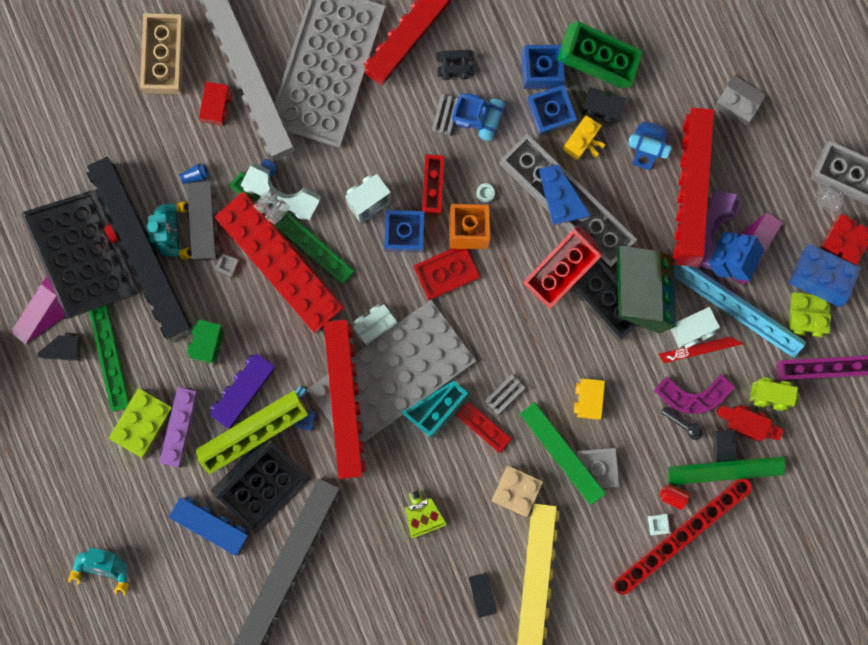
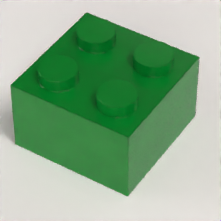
[187,319,225,366]

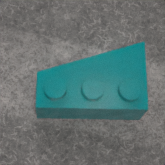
[401,381,470,440]

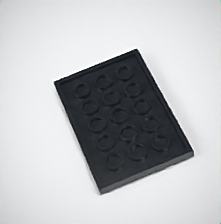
[21,190,138,320]

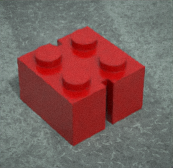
[819,213,868,265]

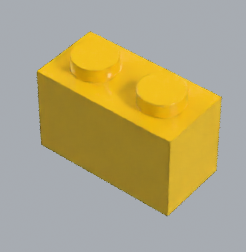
[574,379,605,420]

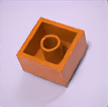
[449,204,490,249]

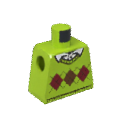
[405,490,446,538]

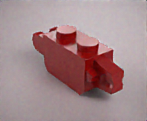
[716,404,783,441]

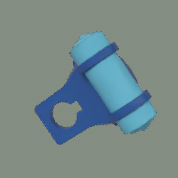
[452,93,505,141]
[629,121,672,170]

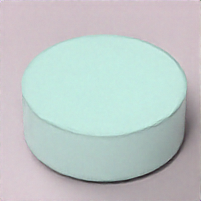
[476,183,495,203]

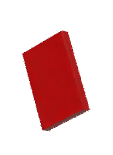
[413,249,481,301]

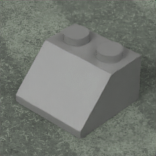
[714,75,766,126]

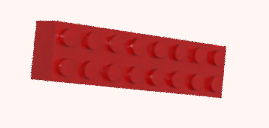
[673,107,714,267]
[215,192,346,333]
[323,320,367,479]

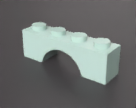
[241,162,321,220]

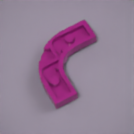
[653,374,735,414]

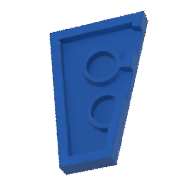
[539,165,590,226]

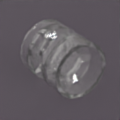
[253,188,290,225]

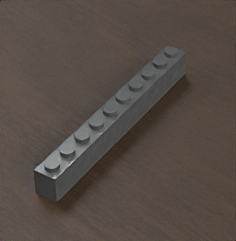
[234,478,341,645]

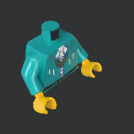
[147,201,192,260]
[68,547,129,596]

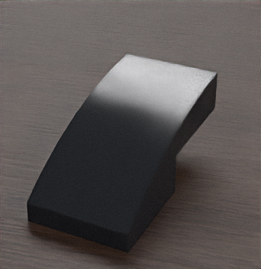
[468,572,497,618]

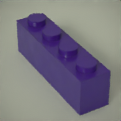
[210,353,276,429]

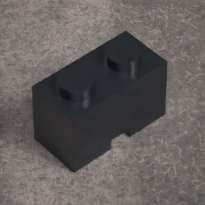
[581,87,626,125]

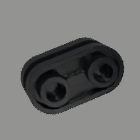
[436,50,475,80]

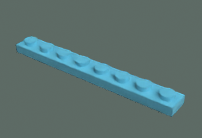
[674,259,806,358]

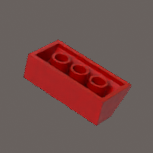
[523,225,602,309]

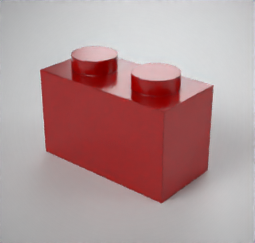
[199,81,232,126]

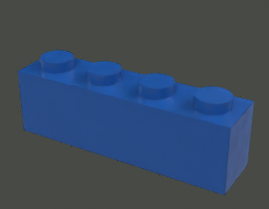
[168,496,249,556]

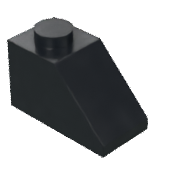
[37,332,82,361]
[712,430,736,463]

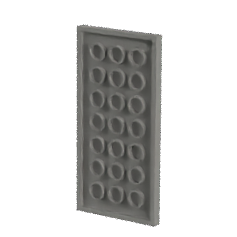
[275,0,386,149]
[307,300,476,443]

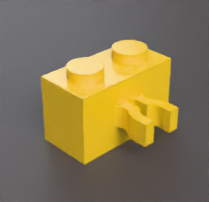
[563,115,605,161]

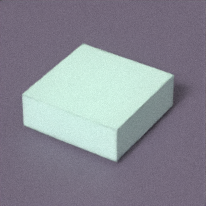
[648,514,670,535]

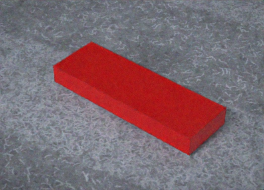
[456,401,512,454]

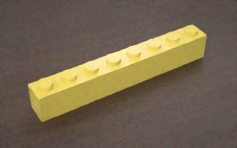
[517,504,559,645]

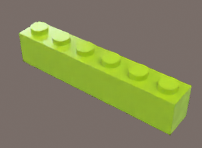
[196,390,308,475]

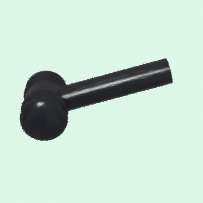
[661,407,702,440]

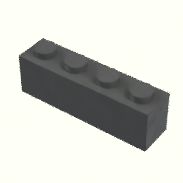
[187,182,220,262]

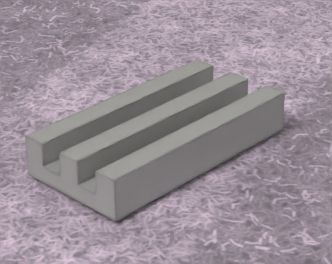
[432,94,458,136]
[485,375,525,415]

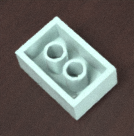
[345,174,392,224]

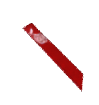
[659,337,743,363]

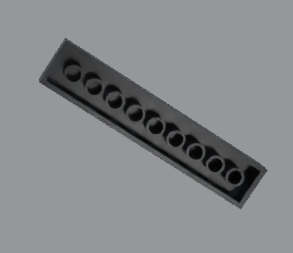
[86,156,192,343]

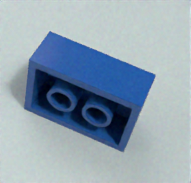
[789,243,861,308]

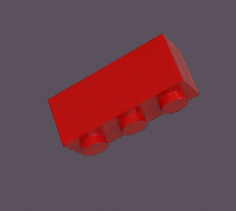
[422,154,444,216]

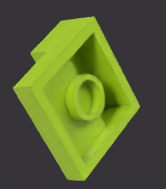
[788,292,831,338]

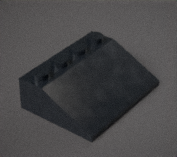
[211,438,310,534]

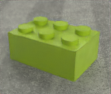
[108,388,172,459]

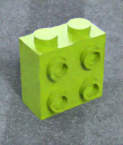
[749,377,800,411]

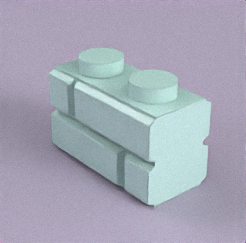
[353,304,398,346]

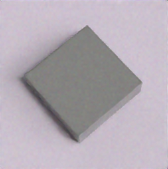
[215,253,240,278]

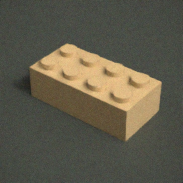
[140,13,184,94]

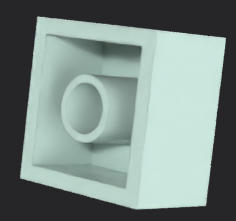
[671,307,720,348]

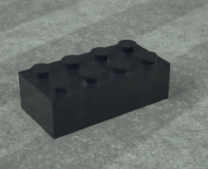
[570,259,637,342]

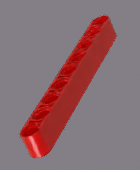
[612,479,752,595]

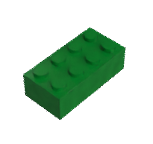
[557,21,643,89]

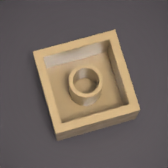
[491,465,543,517]

